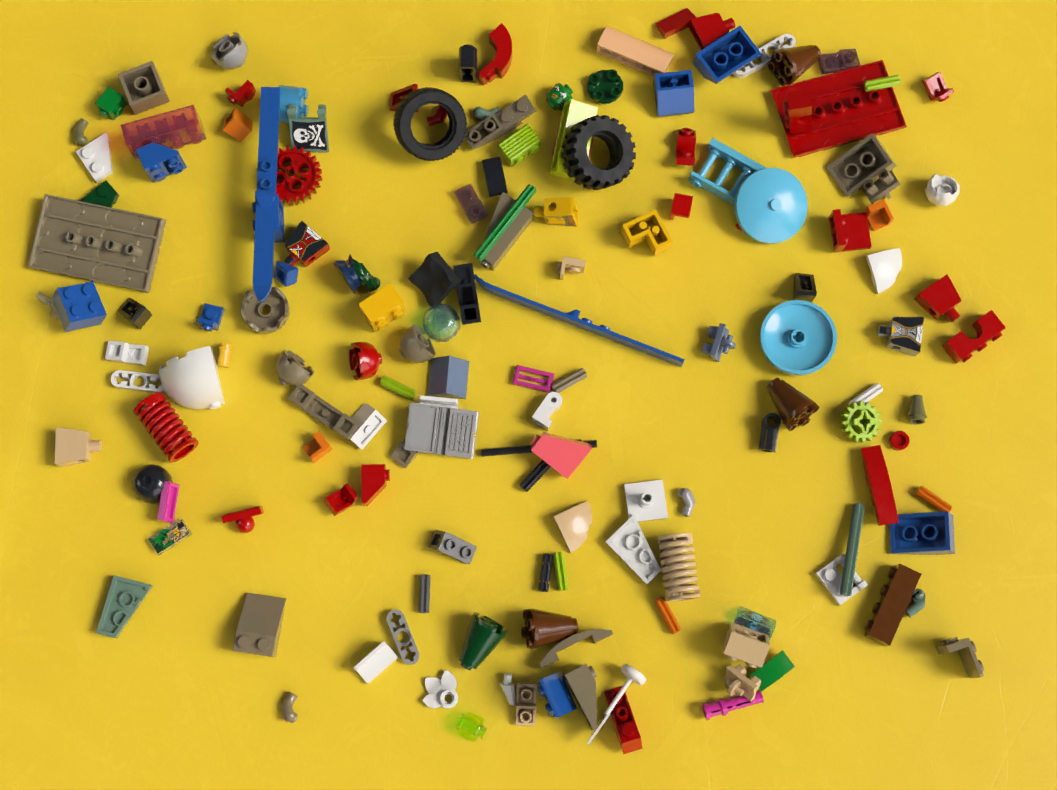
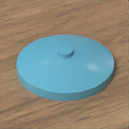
[734,168,808,243]
[759,300,837,376]

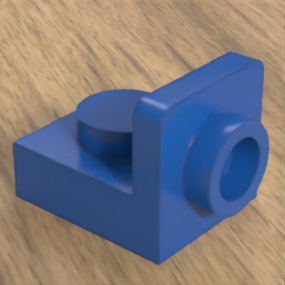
[197,303,224,332]

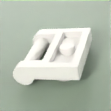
[815,553,868,606]

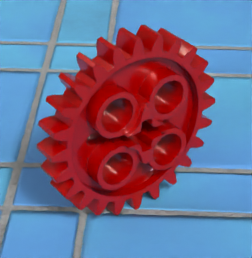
[276,146,322,206]

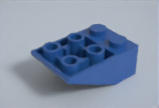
[537,671,577,718]

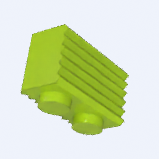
[498,123,541,166]

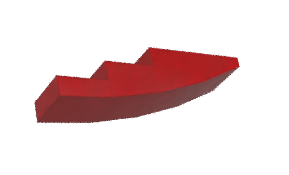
[860,445,899,526]

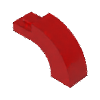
[478,23,512,86]

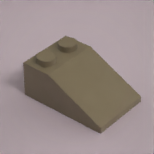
[826,133,897,197]
[233,593,286,658]
[564,664,597,730]

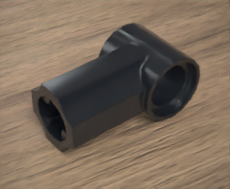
[758,413,781,453]

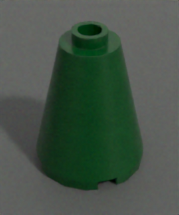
[459,612,508,670]

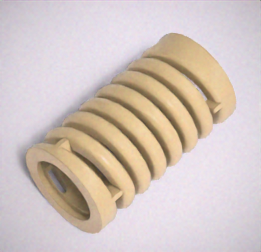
[657,533,701,602]

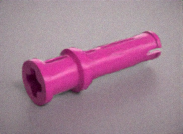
[702,690,764,720]

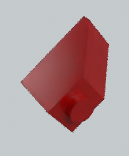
[361,464,390,506]

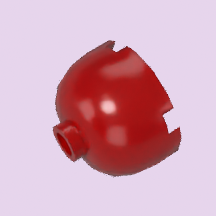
[349,342,382,380]

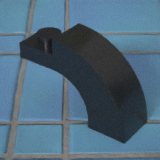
[453,263,481,325]

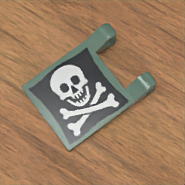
[287,104,329,152]

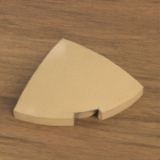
[553,501,592,553]

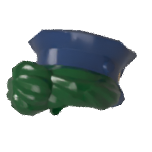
[334,254,381,294]

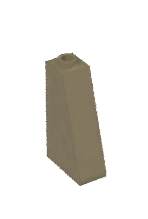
[479,192,534,271]

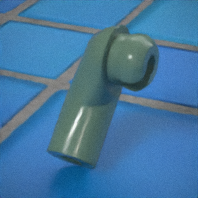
[473,106,501,121]
[905,588,925,618]

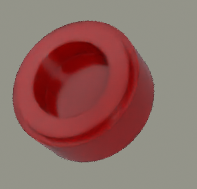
[889,431,910,451]

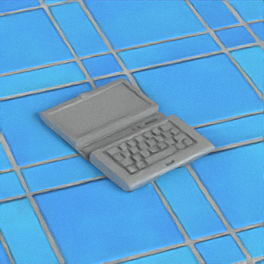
[404,402,479,459]

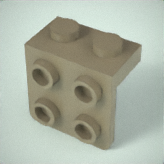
[936,637,984,678]

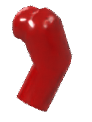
[426,105,448,126]

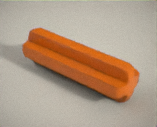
[915,486,952,512]
[654,596,681,634]

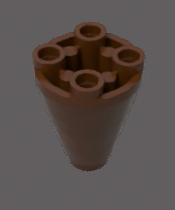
[768,45,821,86]
[767,378,819,431]
[521,609,578,649]

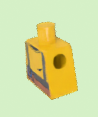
[534,197,579,227]

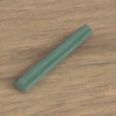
[840,503,865,597]

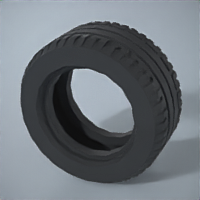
[393,87,467,161]

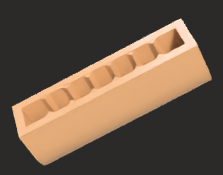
[596,26,674,77]

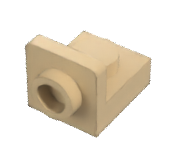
[557,256,586,280]

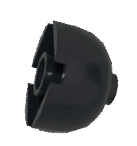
[132,464,173,504]

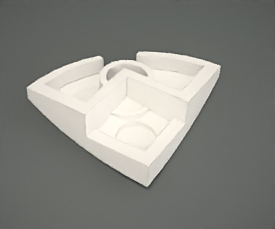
[866,248,902,294]

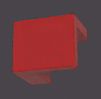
[669,193,693,220]

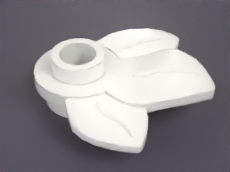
[423,670,458,708]

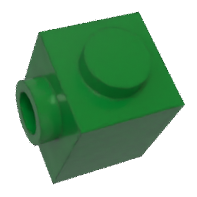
[95,87,128,120]

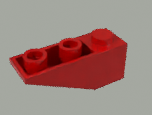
[604,686,643,754]

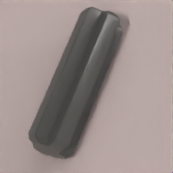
[418,574,431,613]

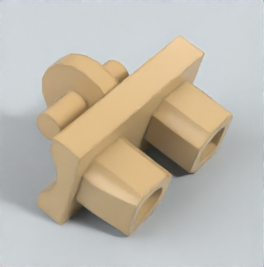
[723,664,761,701]

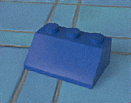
[693,26,762,84]

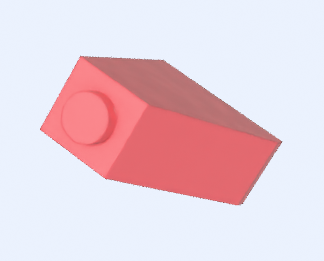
[531,432,592,479]

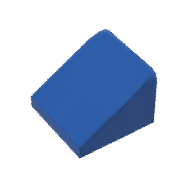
[274,261,299,287]

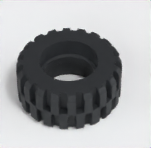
[561,115,636,190]

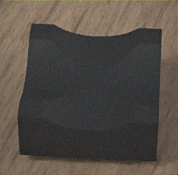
[408,252,460,307]

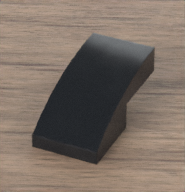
[482,157,508,197]

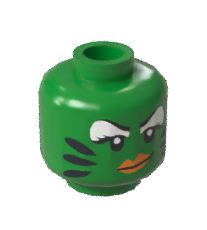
[546,83,573,111]

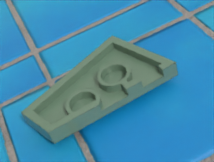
[96,575,153,638]

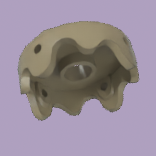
[241,287,290,334]

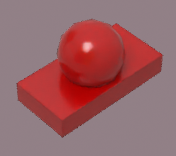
[222,506,264,533]

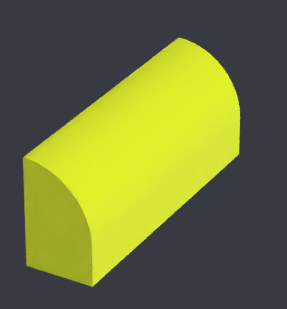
[550,99,598,179]

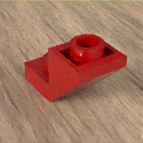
[675,128,696,166]

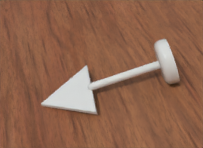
[587,664,647,745]

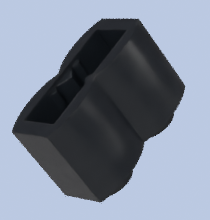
[458,44,478,83]

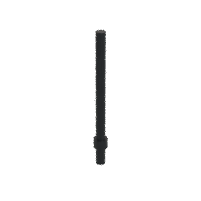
[481,439,597,457]

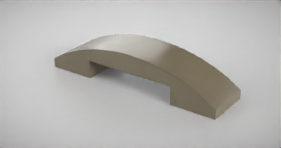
[288,385,360,440]
[539,629,613,669]

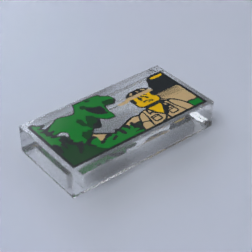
[148,518,192,556]

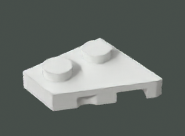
[76,133,113,183]

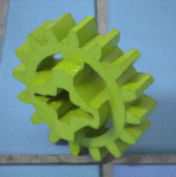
[840,401,883,443]

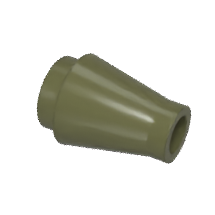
[907,395,927,425]

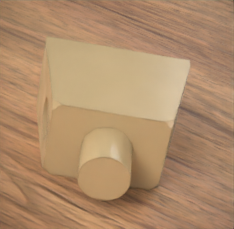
[55,428,102,467]

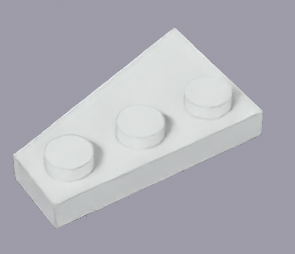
[606,514,661,584]

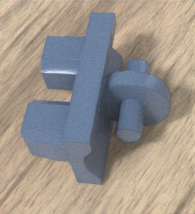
[702,323,736,362]

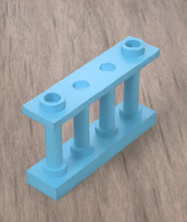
[688,138,766,206]

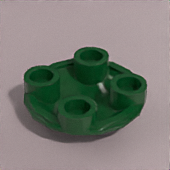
[587,69,623,104]

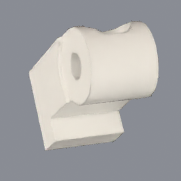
[532,392,562,431]

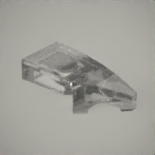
[35,291,61,322]

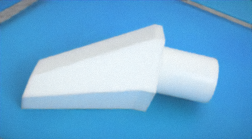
[500,673,516,706]

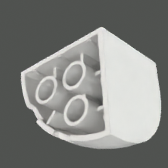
[159,346,225,409]

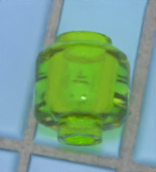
[456,712,487,742]

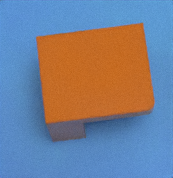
[223,108,253,142]
[864,199,894,231]
[303,431,332,463]

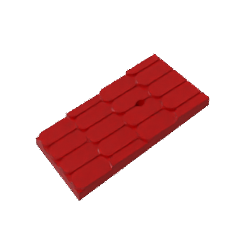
[771,60,907,158]

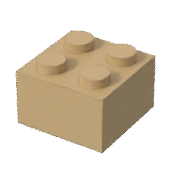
[723,622,770,668]

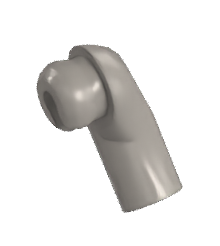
[678,488,696,517]

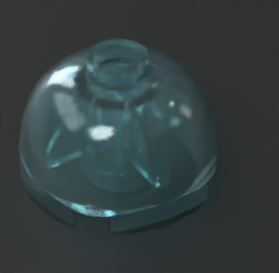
[423,304,460,342]

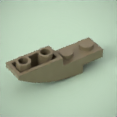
[465,94,536,150]

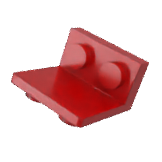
[829,209,872,253]

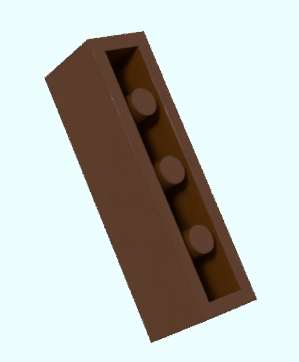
[864,564,921,647]

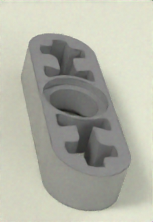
[386,609,420,665]

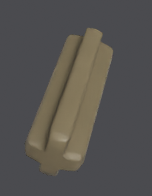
[551,368,587,393]

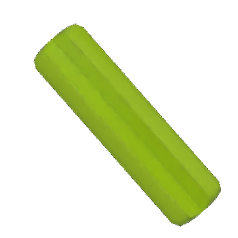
[864,75,900,92]
[380,376,416,400]
[553,552,568,591]

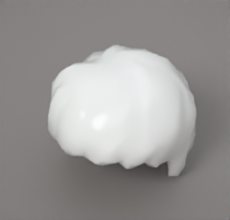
[925,174,960,206]

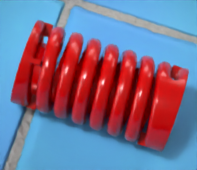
[133,392,199,463]

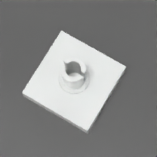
[624,479,668,522]

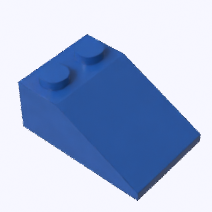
[890,511,955,555]

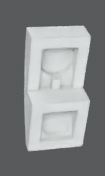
[105,341,149,366]

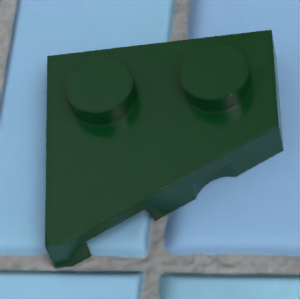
[80,180,119,208]

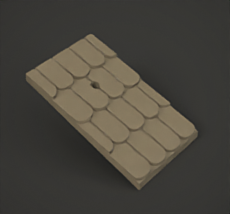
[28,194,166,293]

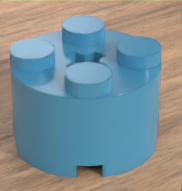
[279,85,308,124]

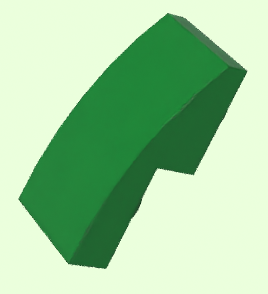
[749,650,795,692]

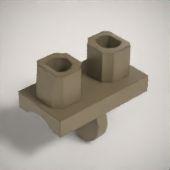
[863,169,900,204]

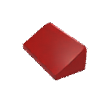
[655,8,696,39]

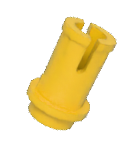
[217,343,233,368]

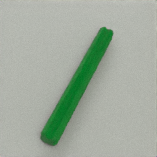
[474,184,536,261]

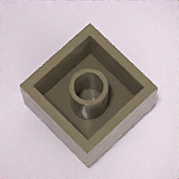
[118,61,170,115]

